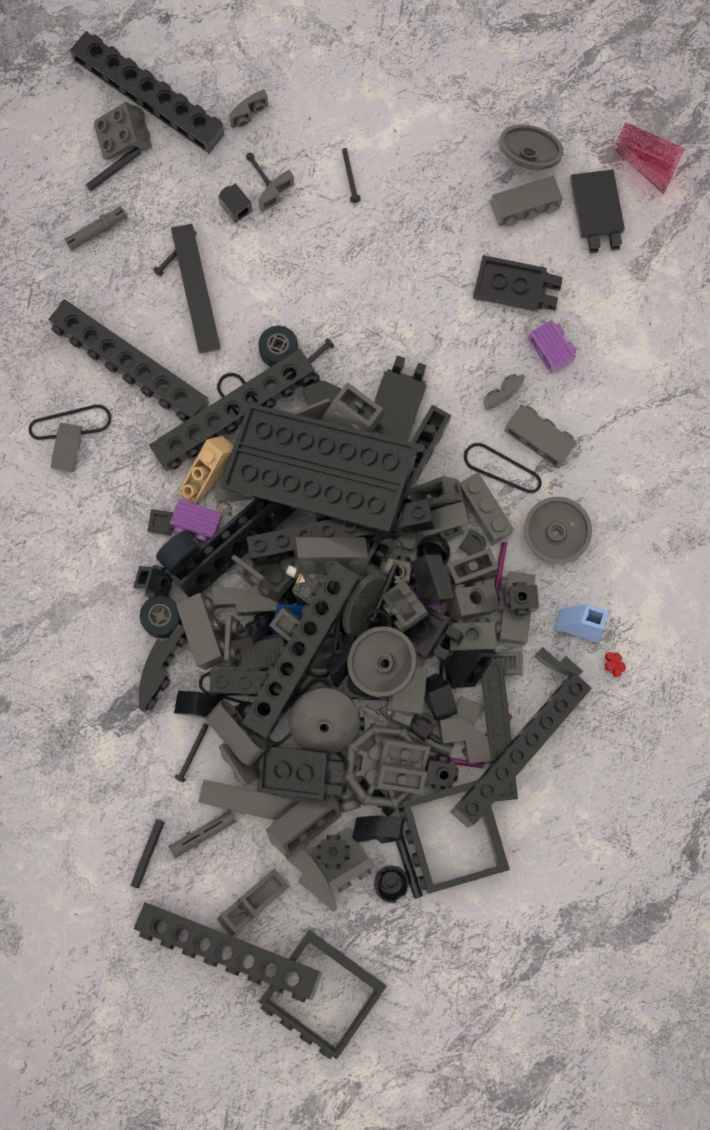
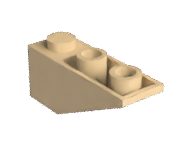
[178,436,234,504]

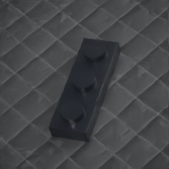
[231,612,275,650]

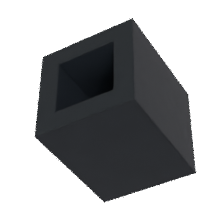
[218,183,252,223]

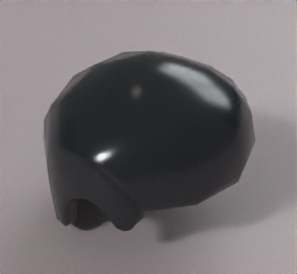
[416,535,450,565]
[373,865,409,903]

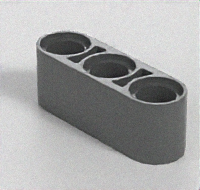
[206,700,267,766]

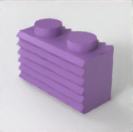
[528,320,576,374]
[170,499,223,543]

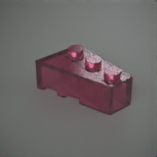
[614,122,685,195]

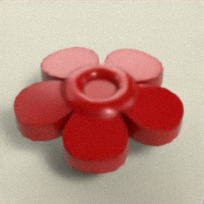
[605,652,626,677]

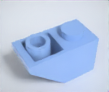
[555,604,609,643]

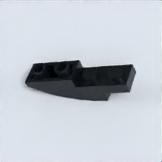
[139,624,187,714]

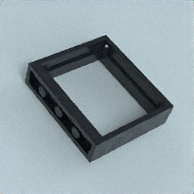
[398,780,510,894]
[259,929,387,1059]

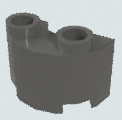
[381,580,429,632]

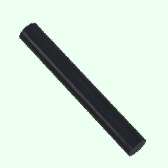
[85,147,142,192]
[130,819,165,889]
[396,833,423,899]

